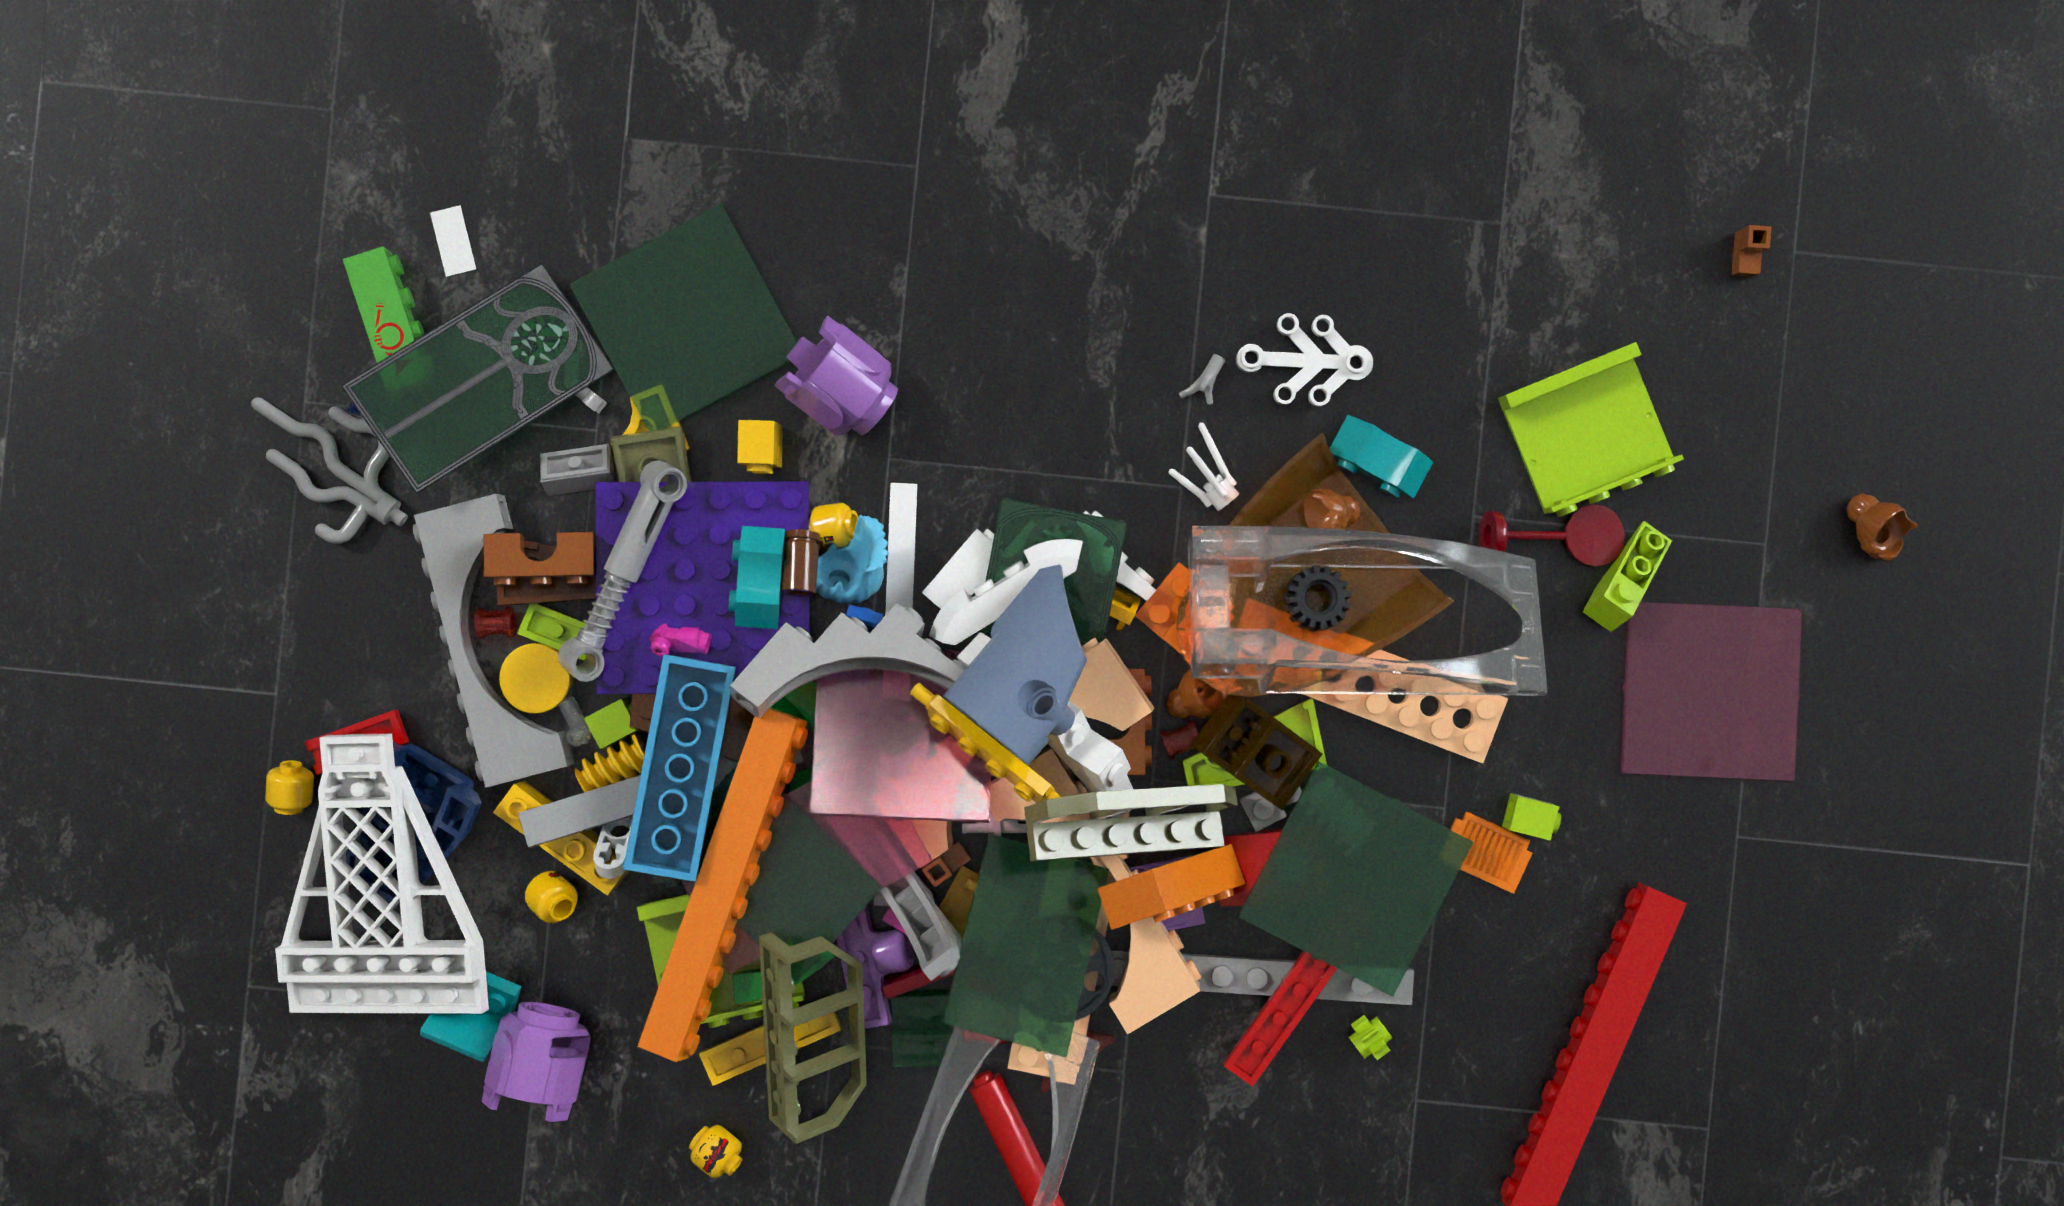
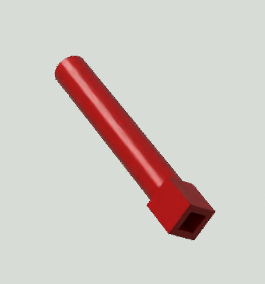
[969,1070,1065,1206]

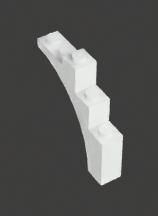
[922,510,1156,609]
[957,632,1133,819]

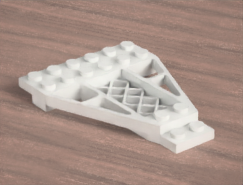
[275,733,489,1014]

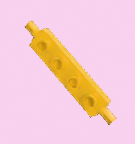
[910,682,1061,803]

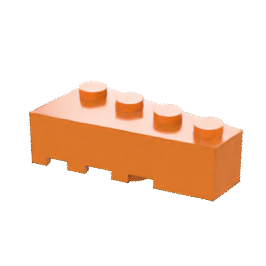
[1097,844,1245,930]

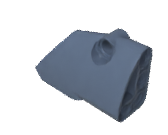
[943,564,1087,765]

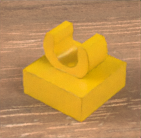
[1098,586,1141,631]

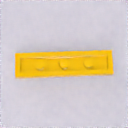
[699,996,842,1086]

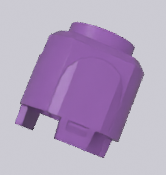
[774,316,898,436]
[482,1002,591,1122]

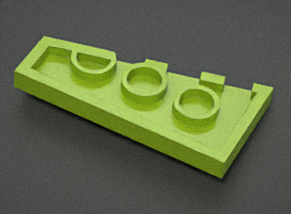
[1182,698,1327,787]

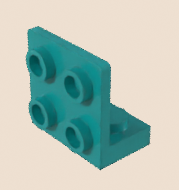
[420,971,521,1062]

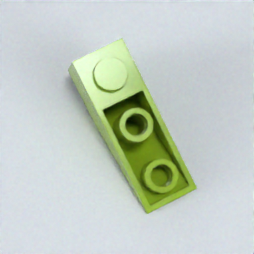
[1583,521,1672,632]

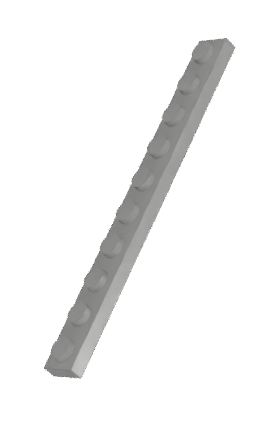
[1064,948,1414,1005]

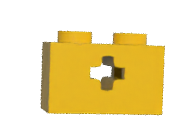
[737,420,783,474]

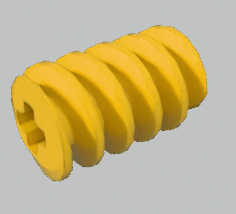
[575,732,646,792]

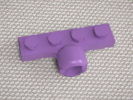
[827,885,914,1029]

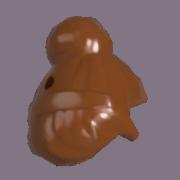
[1301,488,1361,546]
[1847,493,1918,562]
[1166,660,1236,719]

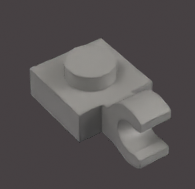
[1239,786,1305,832]

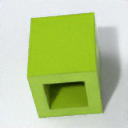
[584,697,637,749]
[1502,793,1561,841]

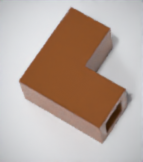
[1731,225,1772,277]
[922,840,972,888]

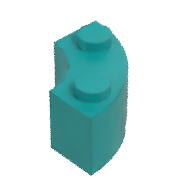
[1328,415,1433,499]
[728,526,785,629]

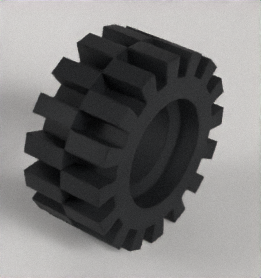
[1283,565,1352,632]

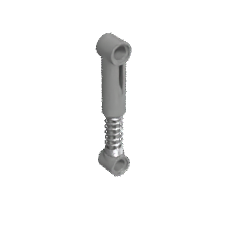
[558,460,687,682]

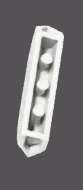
[929,539,1083,645]

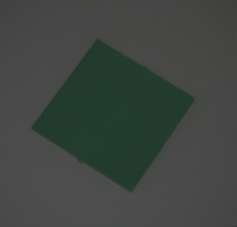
[569,204,797,431]
[1237,761,1474,997]

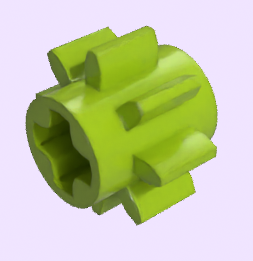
[1349,1015,1392,1061]

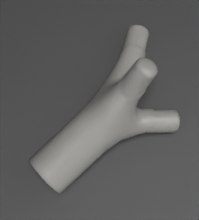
[1179,354,1225,405]

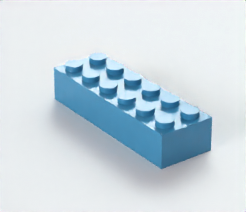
[623,654,736,882]

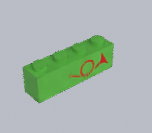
[343,246,437,397]

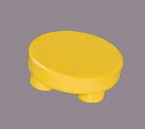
[499,643,573,713]

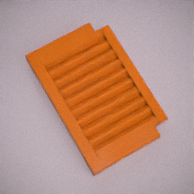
[1437,811,1532,894]

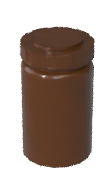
[780,529,820,596]

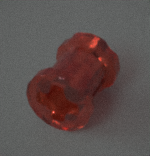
[474,606,517,639]
[1160,720,1198,761]

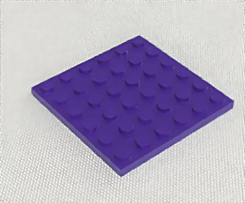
[595,481,810,694]

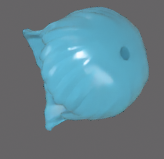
[816,515,889,604]

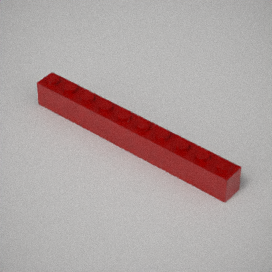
[1500,882,1687,1206]

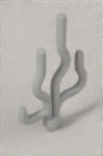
[251,397,408,544]

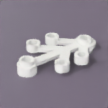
[1236,313,1373,407]

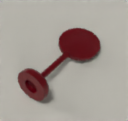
[1479,504,1625,567]

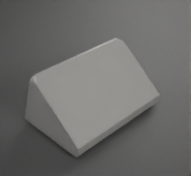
[540,444,615,496]

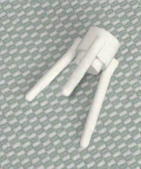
[1169,423,1239,511]

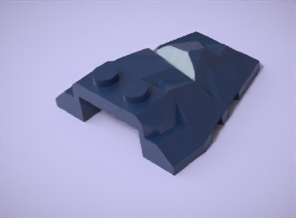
[346,741,481,908]

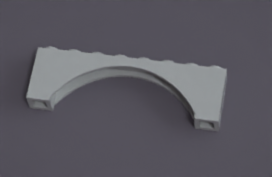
[413,494,575,788]

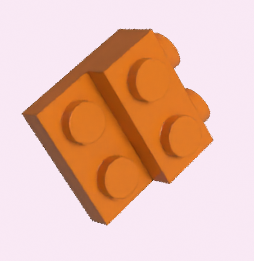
[1135,562,1234,660]

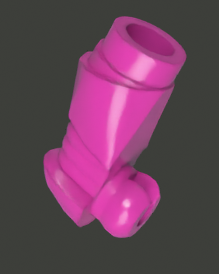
[650,623,711,656]

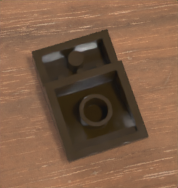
[1191,688,1323,810]

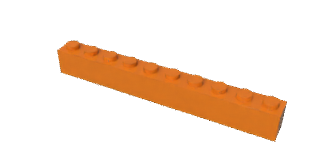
[637,708,808,1062]

